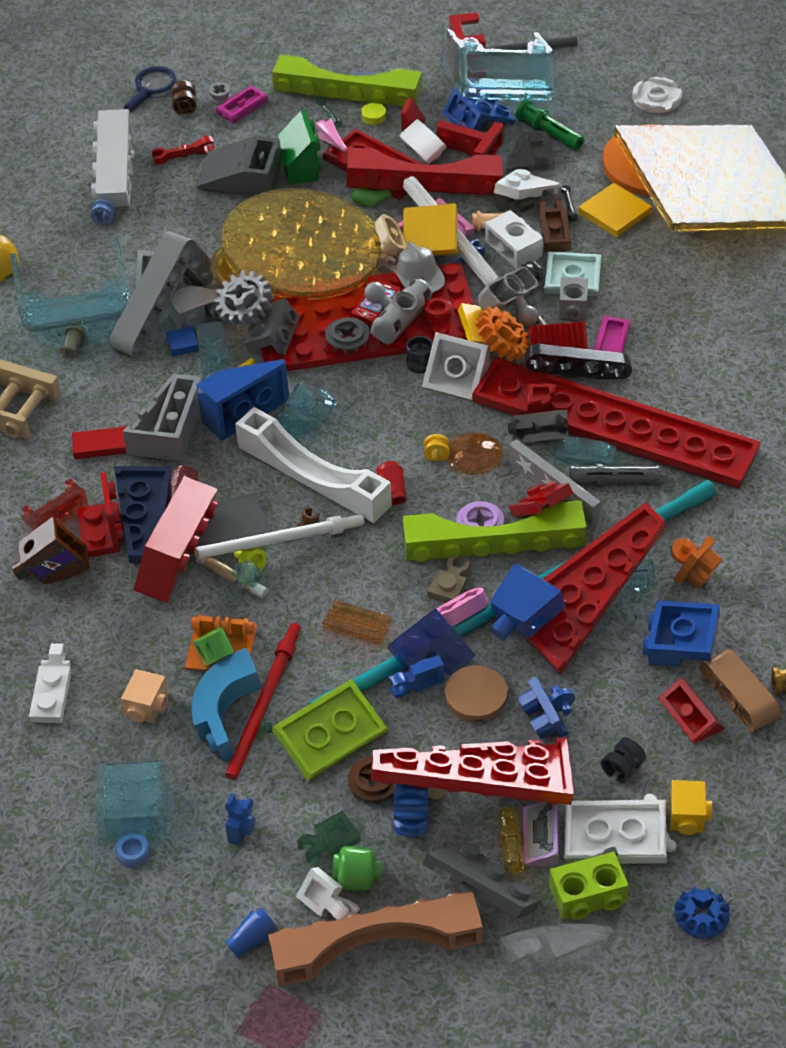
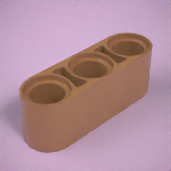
[700,649,781,733]

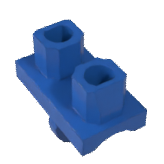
[518,677,575,739]

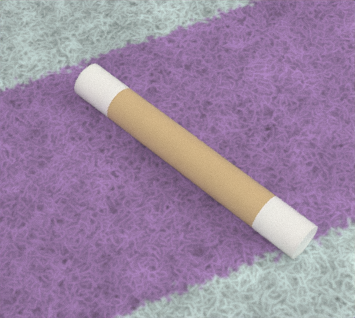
[195,557,269,599]

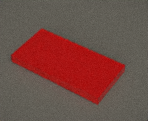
[323,129,424,200]

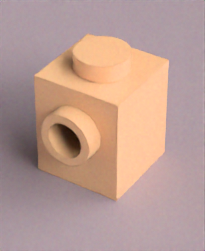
[121,669,168,723]

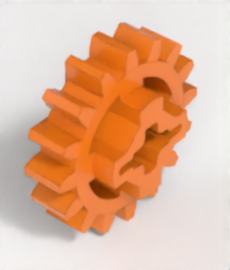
[475,307,531,362]

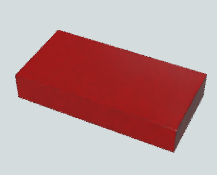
[72,426,127,459]

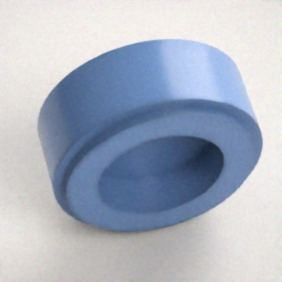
[115,834,150,867]

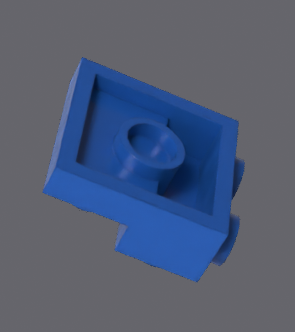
[643,600,720,667]

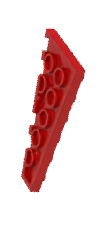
[522,502,666,675]
[371,738,574,805]

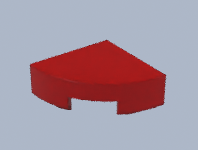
[527,384,556,411]

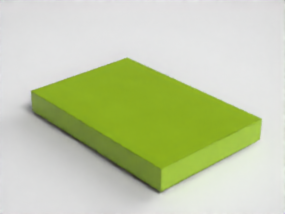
[272,679,388,781]

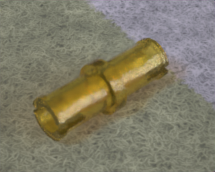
[498,807,525,874]

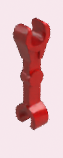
[152,135,215,165]

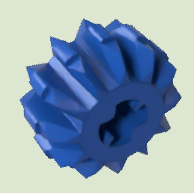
[394,784,428,837]

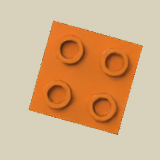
[184,614,257,671]

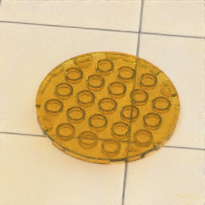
[221,188,382,300]

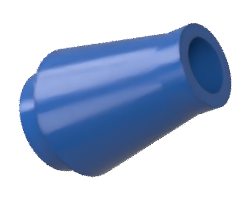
[225,908,278,958]

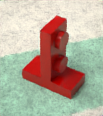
[436,120,504,155]

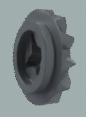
[325,318,370,353]

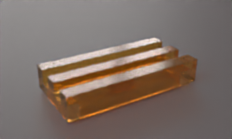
[322,600,392,645]

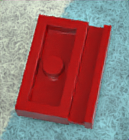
[508,481,574,517]

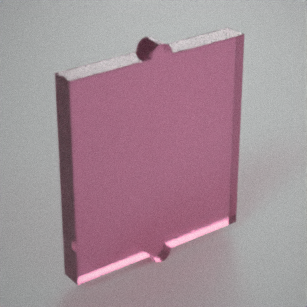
[237,984,321,1048]

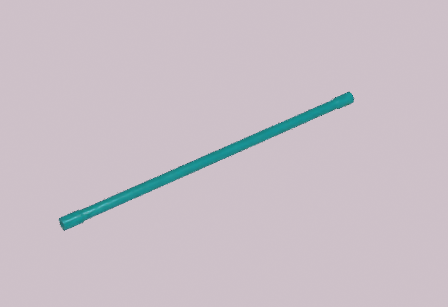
[309,480,716,704]

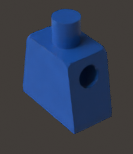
[490,563,566,641]

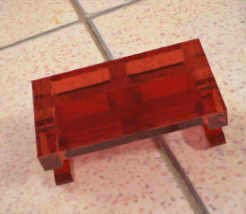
[21,479,88,531]

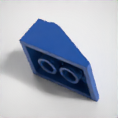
[196,359,290,441]

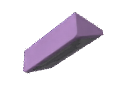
[523,801,558,867]

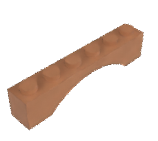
[269,891,483,987]

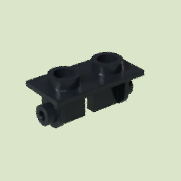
[508,409,570,444]

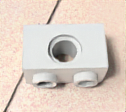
[485,210,544,269]

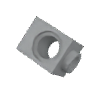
[559,278,588,320]

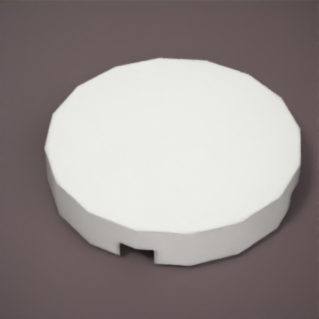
[632,77,682,113]

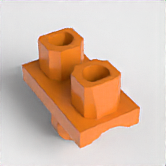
[670,535,723,588]

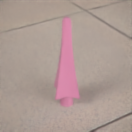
[316,118,347,152]

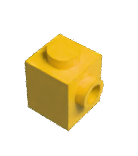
[670,780,712,835]

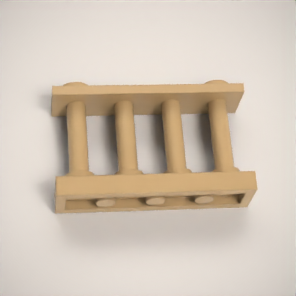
[0,359,61,440]

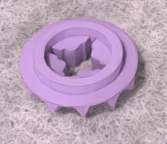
[456,502,504,526]

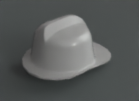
[394,241,445,293]

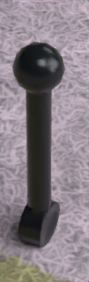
[561,185,578,222]

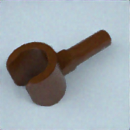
[288,506,320,542]

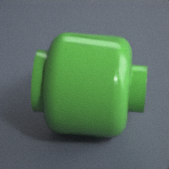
[332,846,381,892]

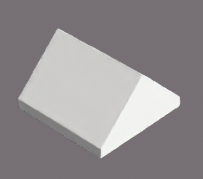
[422,332,490,400]

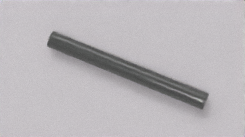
[482,35,578,57]

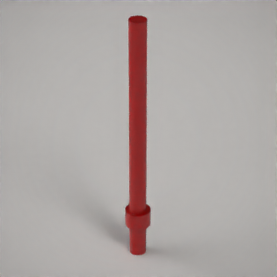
[225,623,301,780]

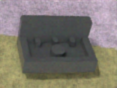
[244,298,300,355]

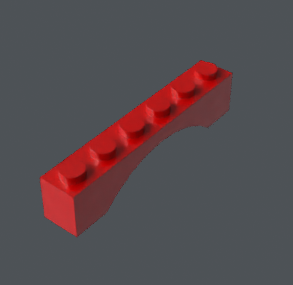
[346,147,503,195]

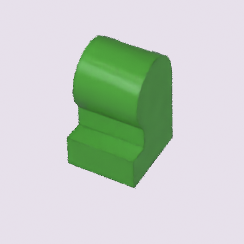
[192,627,234,666]

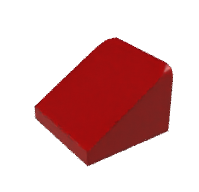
[401,98,426,132]

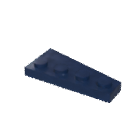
[114,466,173,563]

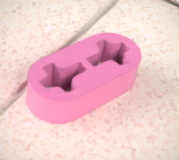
[433,588,489,628]

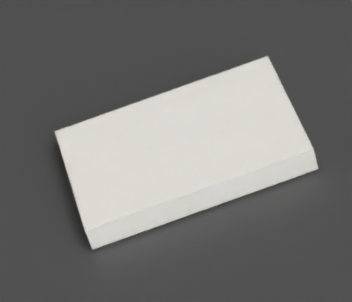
[564,800,667,864]

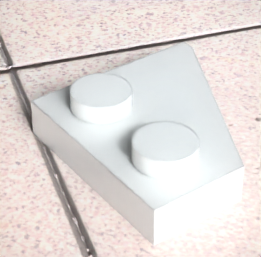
[494,169,560,200]

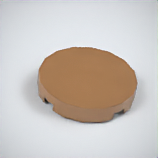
[444,665,508,722]

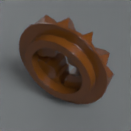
[348,756,396,804]

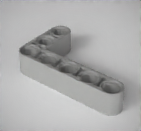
[110,231,214,358]

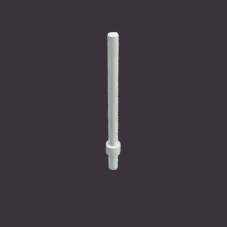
[194,514,364,559]

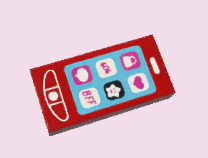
[350,280,402,327]

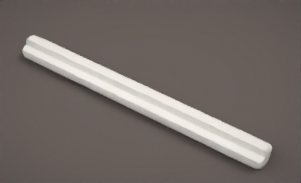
[403,176,499,286]

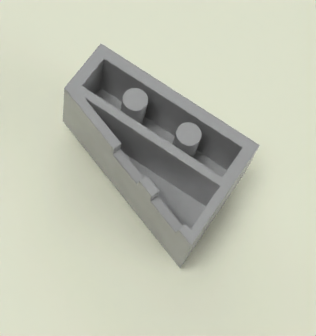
[123,374,201,462]

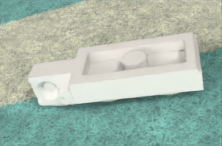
[29,643,72,723]

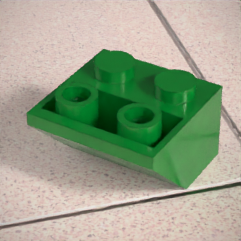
[277,110,322,185]

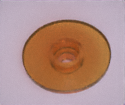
[446,432,503,475]

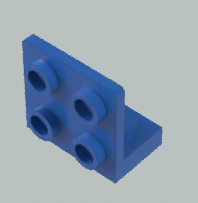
[442,87,516,131]

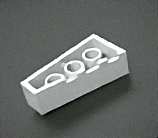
[91,109,135,207]

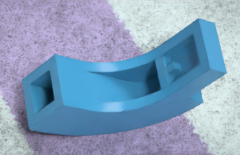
[192,648,262,761]

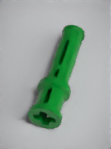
[515,99,585,151]

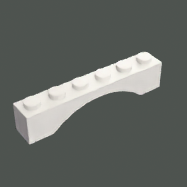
[235,407,392,524]

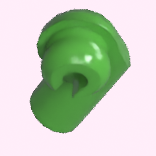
[351,188,391,207]

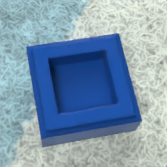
[166,326,199,356]

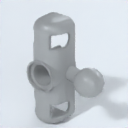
[478,266,539,327]
[364,279,432,344]

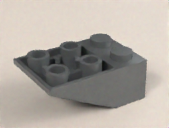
[196,136,282,197]

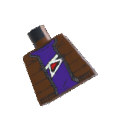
[12,517,90,584]

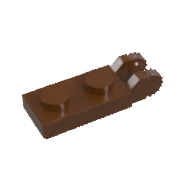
[538,197,572,252]

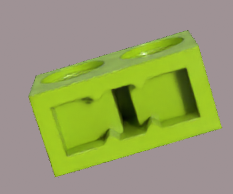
[549,852,629,920]

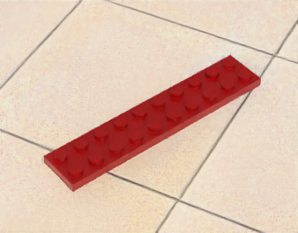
[472,357,761,489]

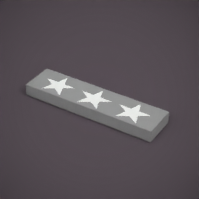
[509,439,600,525]

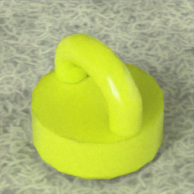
[234,547,266,576]

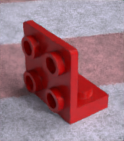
[77,472,124,557]

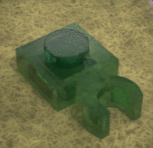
[297,810,360,863]

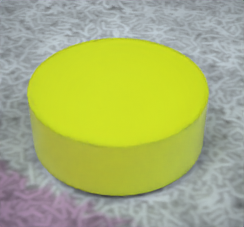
[361,103,386,125]

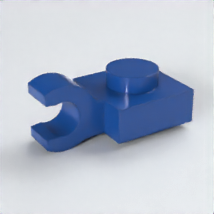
[225,793,255,845]

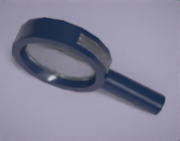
[124,66,177,112]

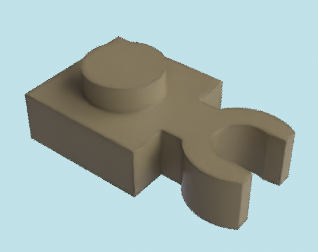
[427,556,470,603]

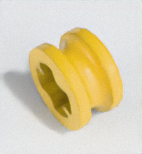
[424,434,450,461]

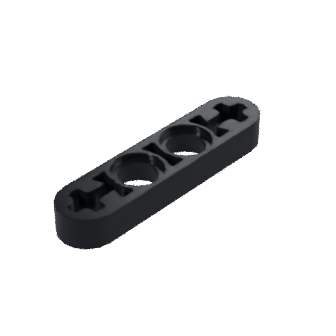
[524,344,632,380]

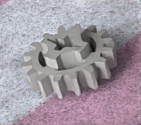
[213,271,274,328]

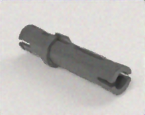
[569,464,659,487]

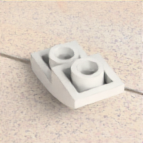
[399,119,447,164]

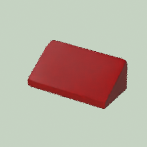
[658,677,725,744]

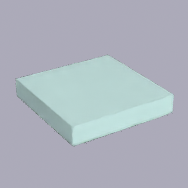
[544,252,602,296]

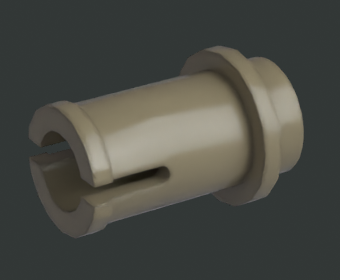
[60,323,86,358]

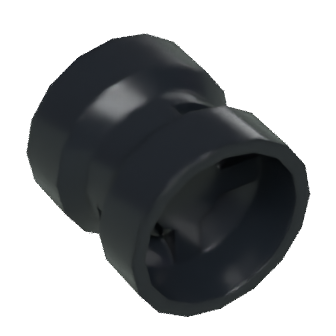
[406,336,433,374]
[600,737,646,783]

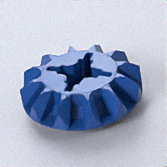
[674,886,730,938]

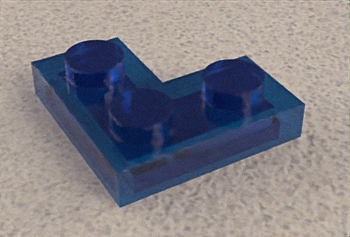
[387,608,476,676]

